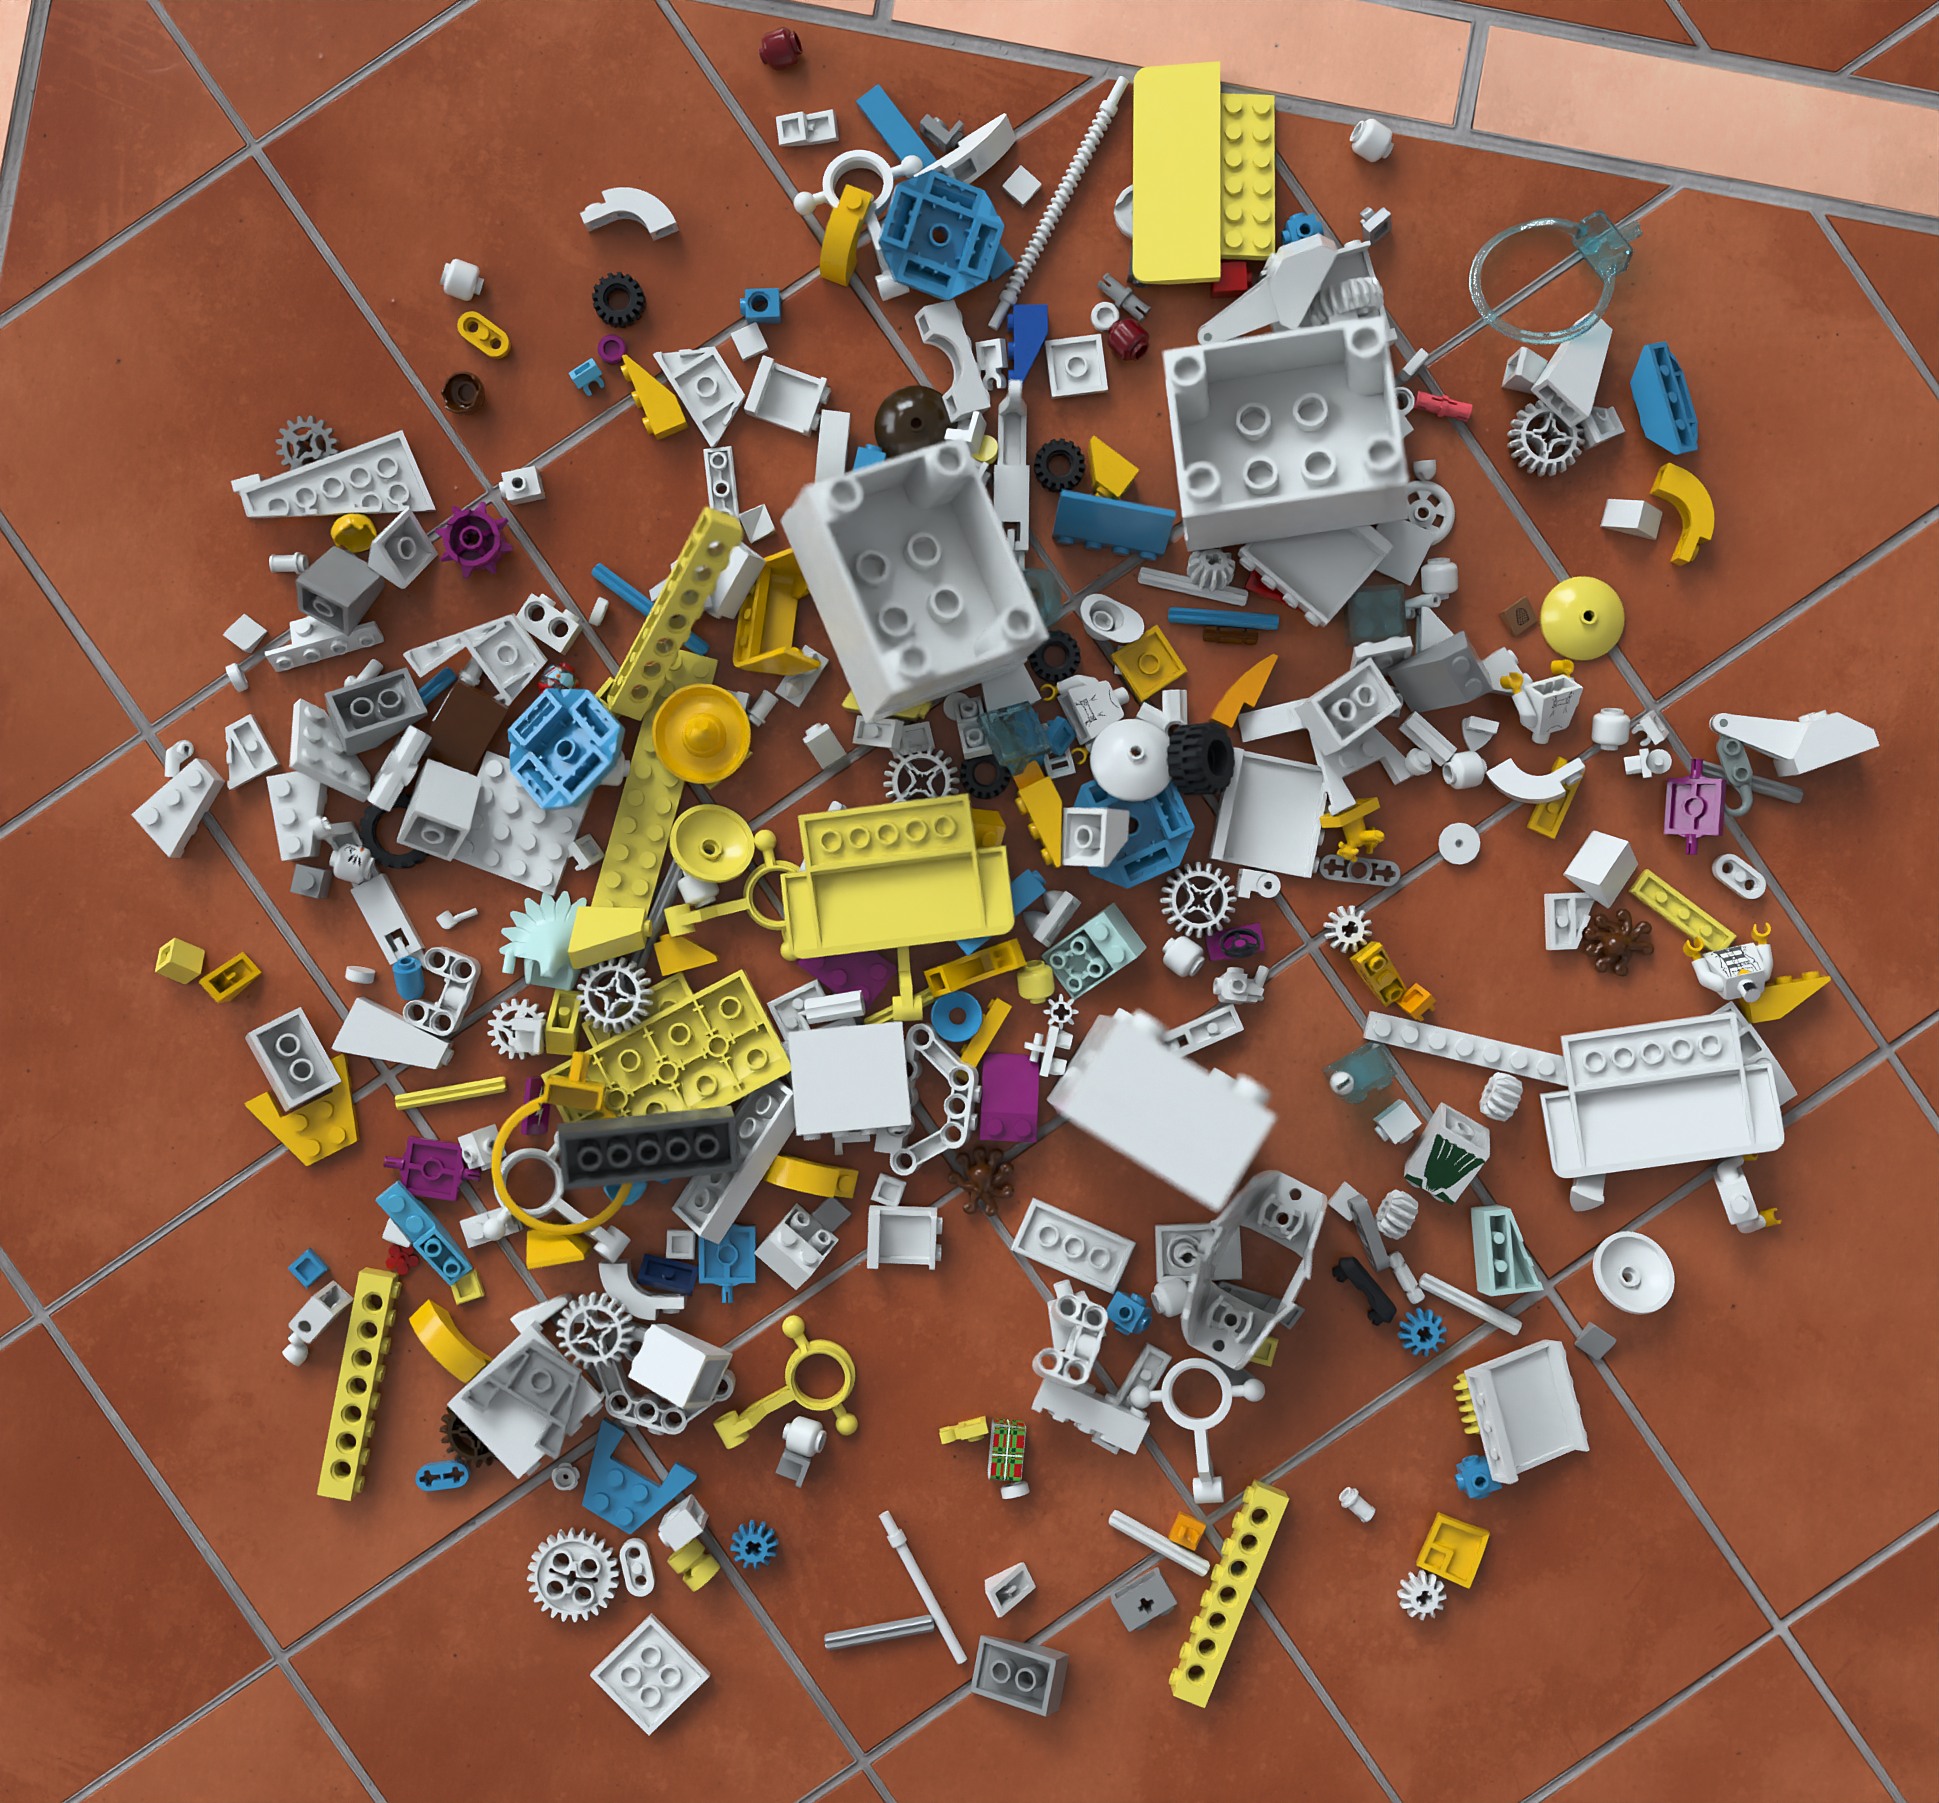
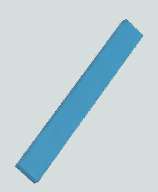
[856,84,1016,282]

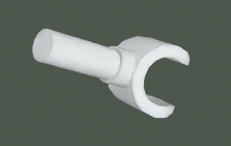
[436,908,478,929]

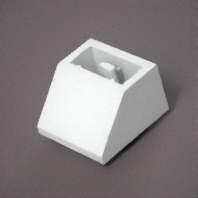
[754,1203,839,1290]

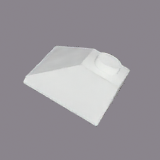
[1061,808,1129,867]

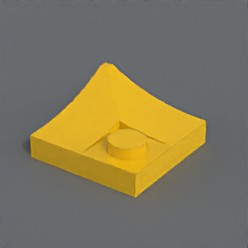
[1416,1512,1490,1589]

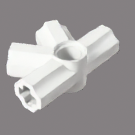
[1135,690,1188,756]
[367,725,432,812]

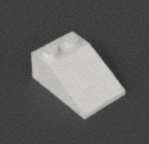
[1294,657,1402,756]

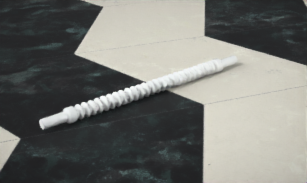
[988,76,1129,331]

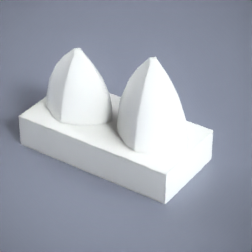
[775,645,829,708]
[1023,890,1081,948]

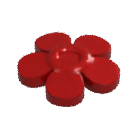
[385,1244,419,1275]

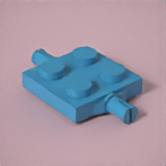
[699,1223,756,1303]

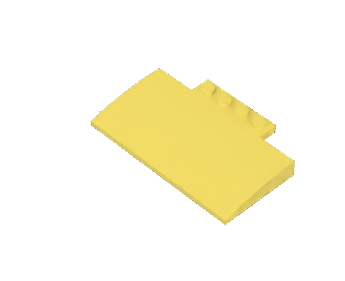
[541,969,791,1123]

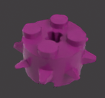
[436,501,513,579]

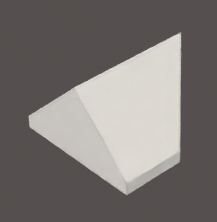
[1576,406,1625,451]

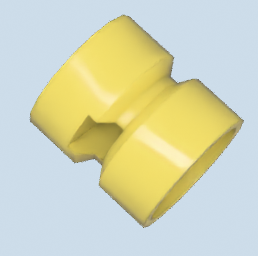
[667,1537,720,1592]

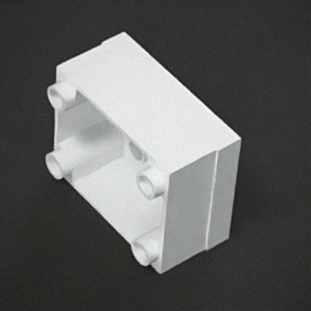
[1163,316,1409,552]
[781,437,1049,724]
[1046,1008,1276,1211]

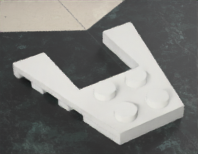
[403,613,548,706]

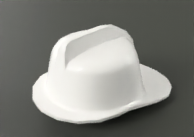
[1080,594,1145,643]

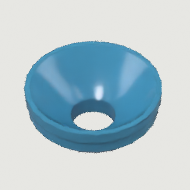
[931,991,982,1042]

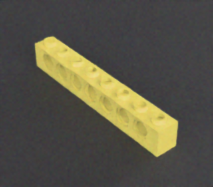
[606,506,743,721]
[317,1267,402,1501]
[1169,1479,1289,1708]

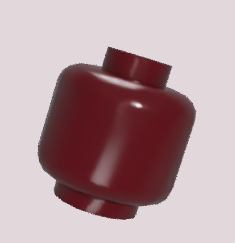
[758,27,803,71]
[1108,318,1150,361]

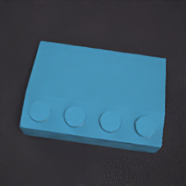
[1052,490,1176,561]

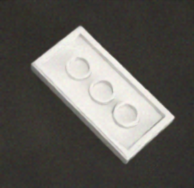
[1011,1197,1136,1295]

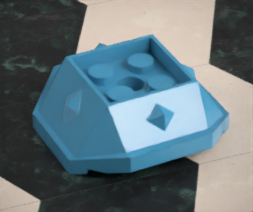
[878,170,1005,301]
[508,688,626,811]
[1073,779,1195,889]

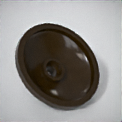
[874,385,958,460]

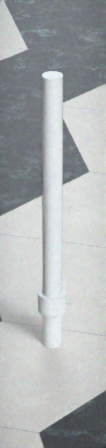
[879,1511,967,1664]

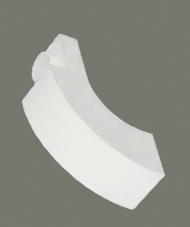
[580,187,679,241]
[1486,758,1585,804]
[599,1259,687,1320]

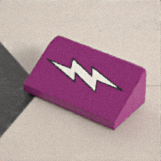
[521,1076,550,1135]

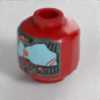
[537,662,579,696]

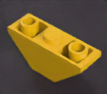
[1350,941,1407,1007]

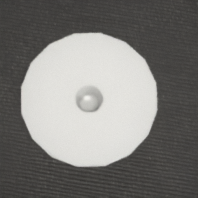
[1438,823,1480,865]

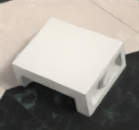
[744,355,831,437]
[867,1205,942,1270]

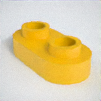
[457,311,511,359]

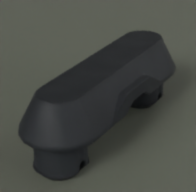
[1332,1257,1397,1326]

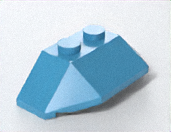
[1630,341,1698,455]

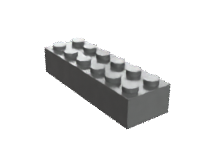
[557,1106,738,1190]

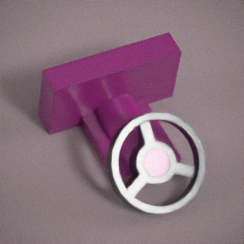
[1204,922,1265,962]

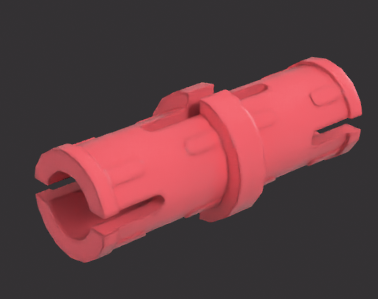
[1413,390,1472,422]

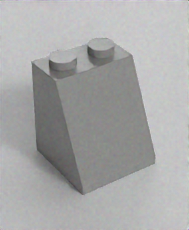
[296,546,385,636]

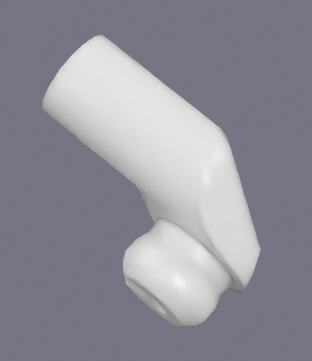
[1399,593,1441,619]
[344,659,384,687]
[165,740,194,777]

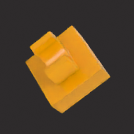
[1396,983,1436,1021]
[1168,1511,1206,1551]

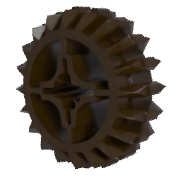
[440,1406,500,1468]

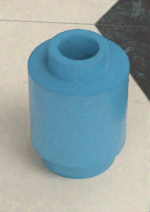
[392,956,425,1000]

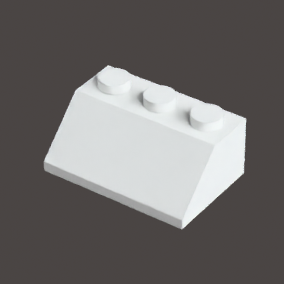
[245,1007,341,1112]

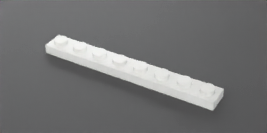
[1363,1011,1568,1086]

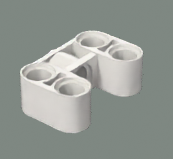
[403,947,481,1036]
[1032,1294,1108,1388]

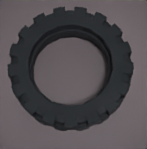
[359,794,431,869]

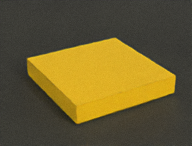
[1110,625,1188,703]

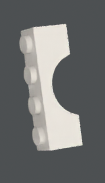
[914,300,991,423]

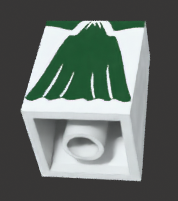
[1404,1102,1490,1206]

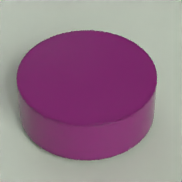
[598,334,627,365]

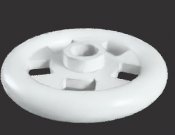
[1407,480,1455,546]

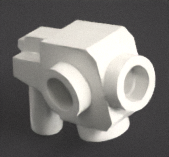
[1213,966,1269,1005]

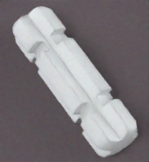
[1388,1251,1425,1304]

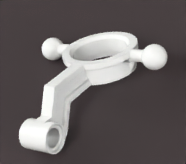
[794,150,923,301]
[483,1131,631,1264]
[1130,1358,1265,1504]

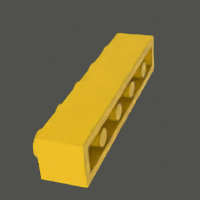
[956,997,1012,1082]

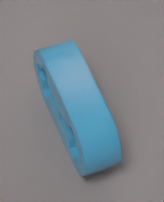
[415,1459,471,1491]

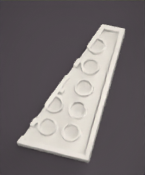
[239,430,436,518]

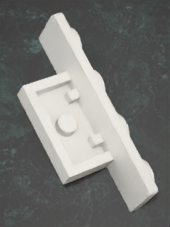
[265,616,384,672]

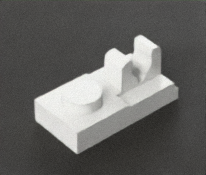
[460,1202,524,1248]

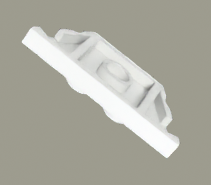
[653,347,746,448]

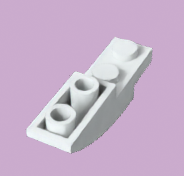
[913,113,1017,184]
[1712,1001,1798,1106]

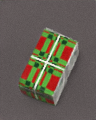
[988,1418,1026,1481]

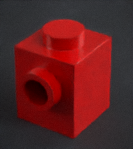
[1210,259,1252,299]

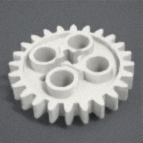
[527,1527,620,1622]

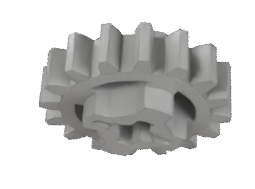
[276,416,340,471]

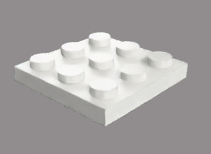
[590,1613,710,1735]

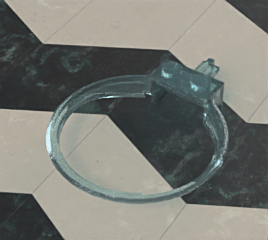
[1469,209,1643,345]

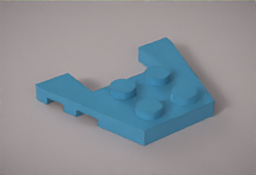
[582,1417,698,1535]

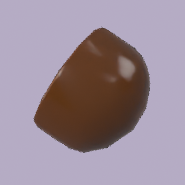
[441,371,485,415]

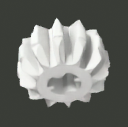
[1187,547,1235,593]
[1323,906,1372,953]
[1479,1072,1523,1122]
[1375,1189,1418,1240]
[1397,1569,1447,1621]

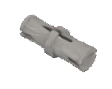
[1097,273,1151,323]

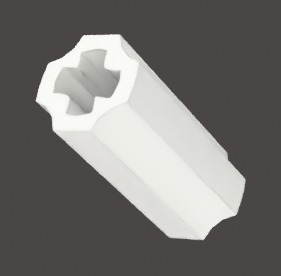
[1398,711,1457,767]
[805,990,866,1024]

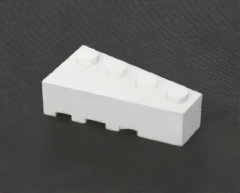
[1031,1369,1150,1454]

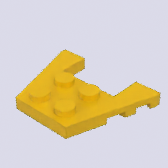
[244,1053,360,1166]

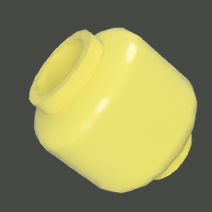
[1017,960,1055,1004]

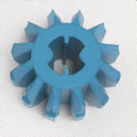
[1398,1308,1447,1357]
[730,1520,779,1570]

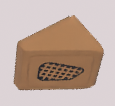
[1499,596,1538,637]

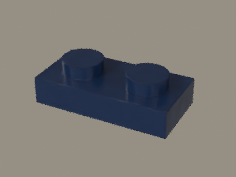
[637,1254,699,1296]

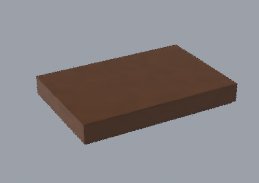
[423,678,509,774]

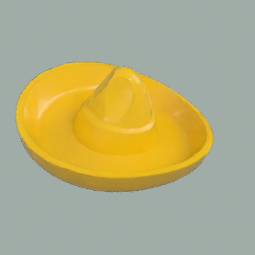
[652,684,751,784]

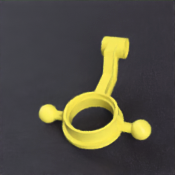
[664,829,800,961]
[892,946,923,1022]
[713,1315,858,1449]

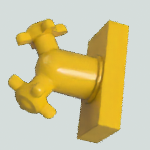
[1319,797,1385,862]

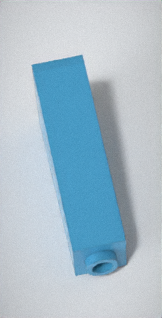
[955,869,1046,956]

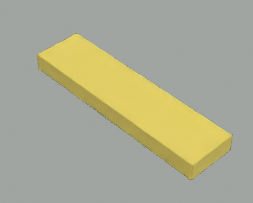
[1628,869,1737,952]

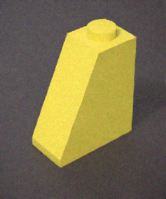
[568,906,653,969]

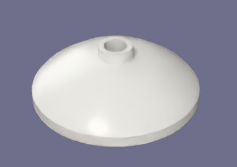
[1090,719,1172,801]
[1593,1231,1675,1315]

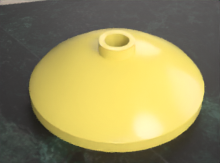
[1540,576,1625,661]
[670,804,755,883]

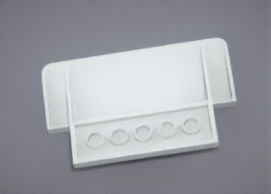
[1539,1011,1784,1178]

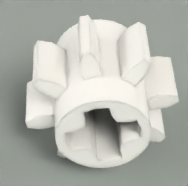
[1043,994,1079,1030]

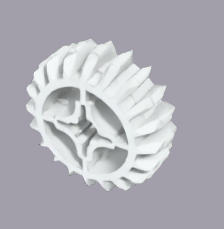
[1307,277,1384,327]
[1507,400,1585,476]
[883,744,960,803]
[1160,862,1237,938]
[576,957,654,1033]
[556,1292,635,1370]

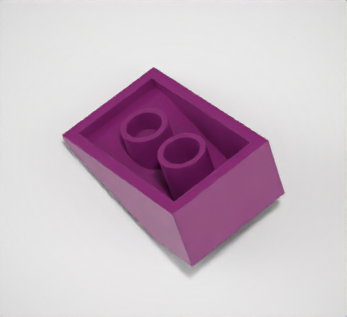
[979,1052,1040,1143]

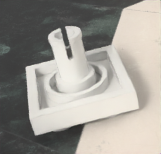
[1155,1223,1214,1282]

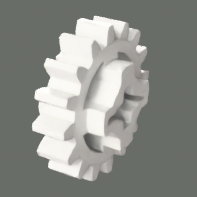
[487,998,547,1060]

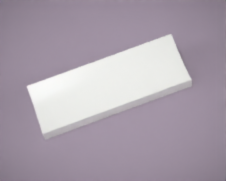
[672,1078,796,1244]

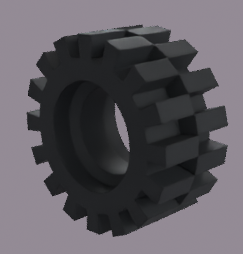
[592,272,646,328]
[1034,438,1085,493]
[1029,630,1081,683]
[960,750,1011,799]

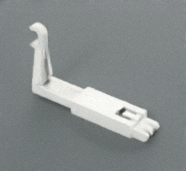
[993,380,1030,572]
[308,816,427,970]

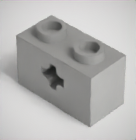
[1110,1566,1178,1632]

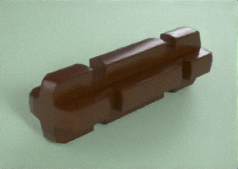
[1203,626,1258,645]

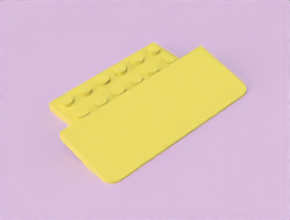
[1132,61,1275,284]
[780,793,1015,959]

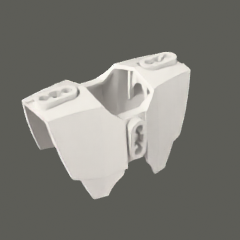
[1181,1170,1328,1371]

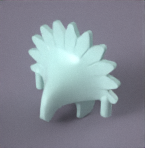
[499,891,600,991]

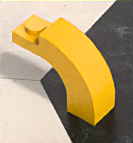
[1650,463,1715,566]
[924,938,1027,998]
[409,1299,494,1384]

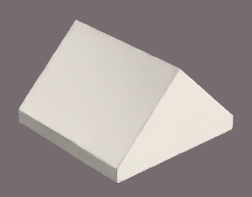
[368,508,438,589]
[1563,831,1638,909]

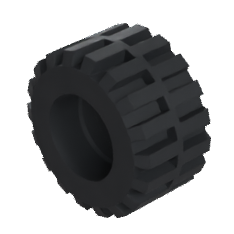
[1167,722,1235,796]

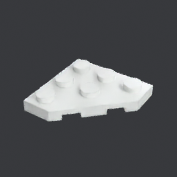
[290,698,371,802]

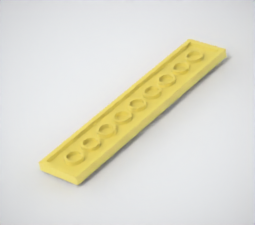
[591,649,719,917]

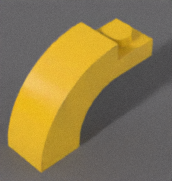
[820,184,874,287]
[762,1153,859,1198]

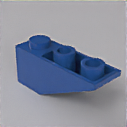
[1007,304,1048,389]

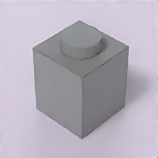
[290,864,333,898]

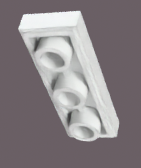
[703,446,741,526]

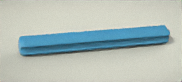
[591,563,710,656]

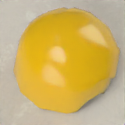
[331,513,378,553]

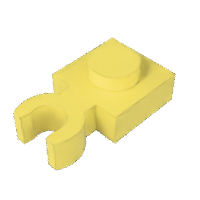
[939,1416,989,1444]

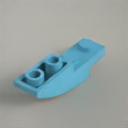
[376,1180,473,1286]

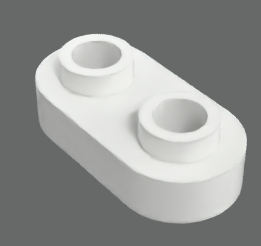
[1712,854,1766,899]
[620,1538,656,1597]

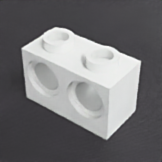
[516,593,583,656]
[658,1493,709,1552]

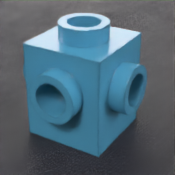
[1281,212,1324,246]
[1106,1291,1154,1335]
[1454,1455,1502,1499]

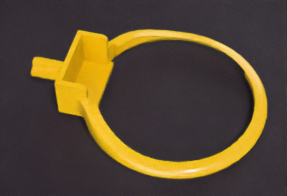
[491,1051,633,1235]

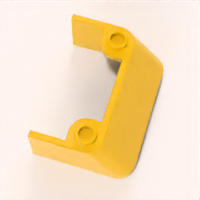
[733,548,821,676]

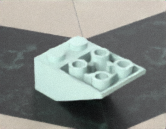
[1041,902,1147,1000]

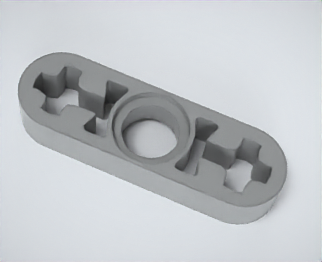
[1317,854,1400,886]
[1347,1194,1390,1272]

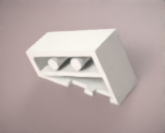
[131,758,225,858]

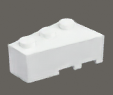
[266,771,328,861]

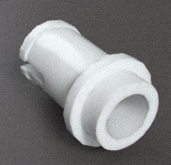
[269,552,309,575]
[746,690,779,727]
[1339,1487,1375,1523]

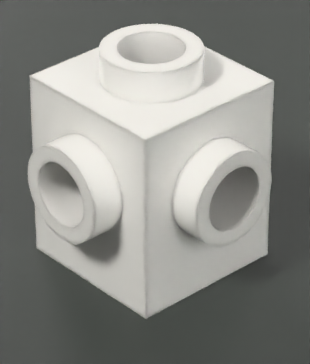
[458,1124,507,1171]

